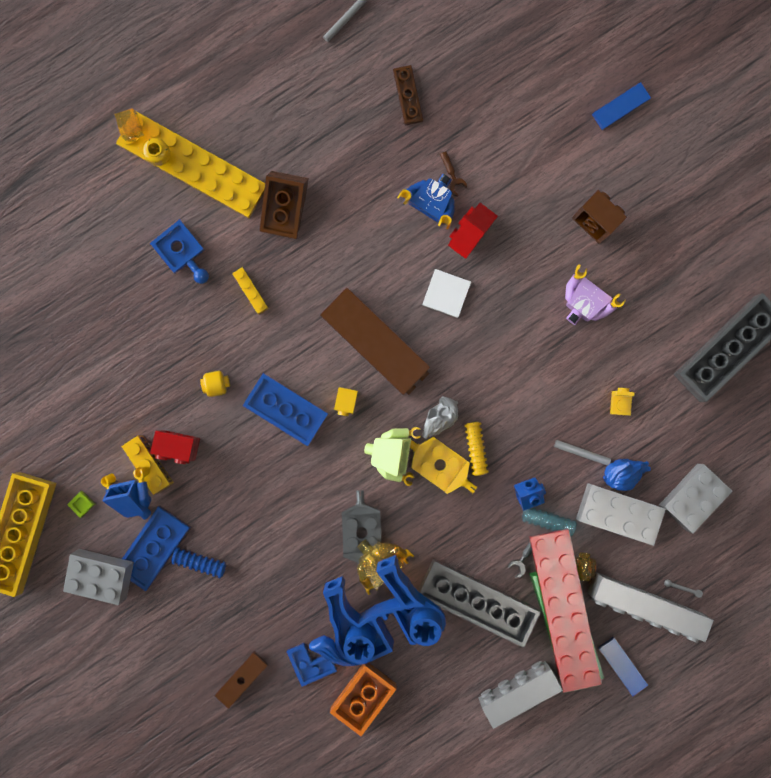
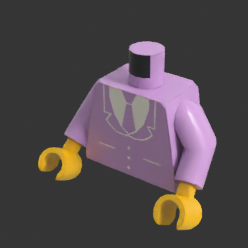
[565,265,626,325]

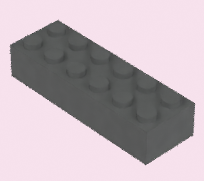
[673,293,771,402]
[418,558,541,648]

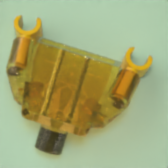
[357,539,414,595]

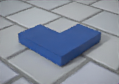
[286,642,337,687]

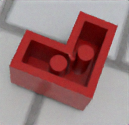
[448,203,498,259]

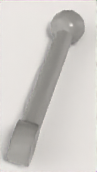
[664,579,703,598]

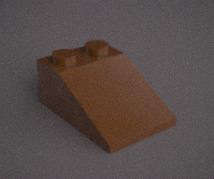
[260,171,309,239]

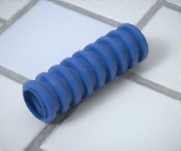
[171,548,226,579]

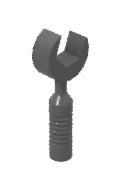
[508,542,532,578]

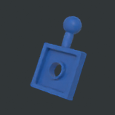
[150,219,209,284]

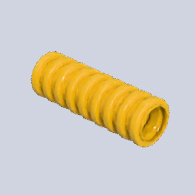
[464,422,489,476]

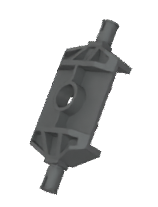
[342,490,382,577]

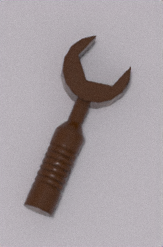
[440,151,467,197]

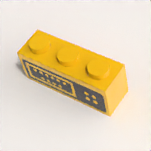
[121,435,174,495]

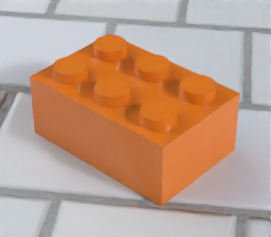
[330,663,397,736]

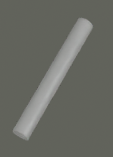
[323,0,367,42]
[554,440,611,466]

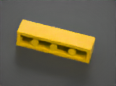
[232,267,269,315]

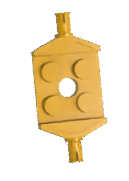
[408,437,477,494]

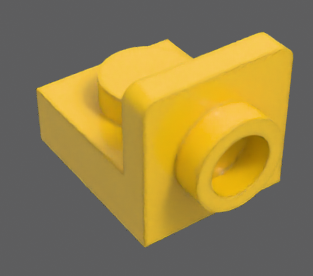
[610,388,635,416]

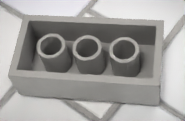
[576,483,666,546]
[478,661,563,729]

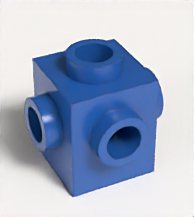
[514,477,546,511]

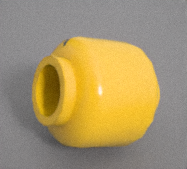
[143,138,170,166]
[200,371,230,397]

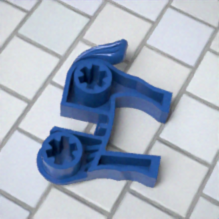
[309,555,446,666]

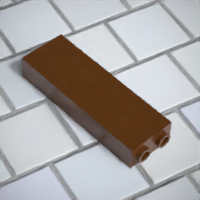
[320,287,430,395]

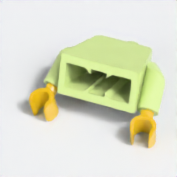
[364,427,421,486]

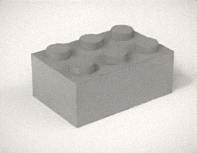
[659,463,733,534]
[63,549,134,605]

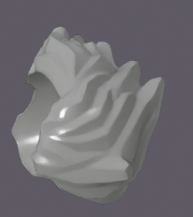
[422,396,458,439]

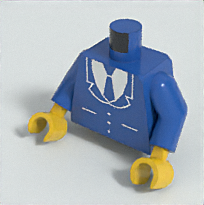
[397,174,455,229]
[101,466,151,520]

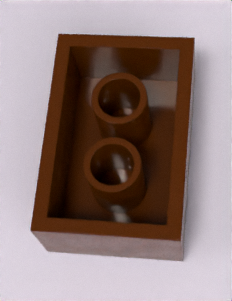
[572,190,627,244]

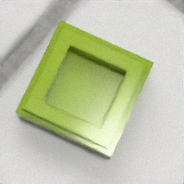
[67,491,95,518]

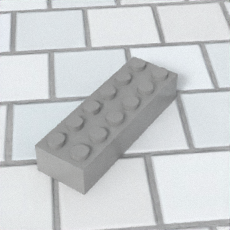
[587,572,714,643]

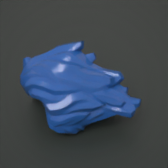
[603,459,651,491]

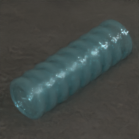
[522,507,577,537]

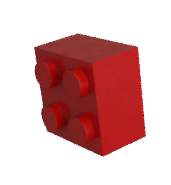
[150,430,200,465]

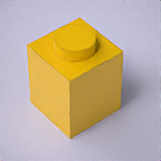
[334,387,358,417]

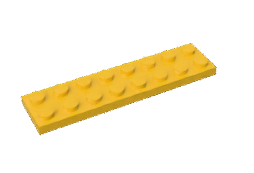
[116,110,265,218]

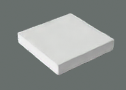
[422,269,471,318]

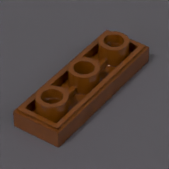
[393,65,423,126]
[214,651,268,709]

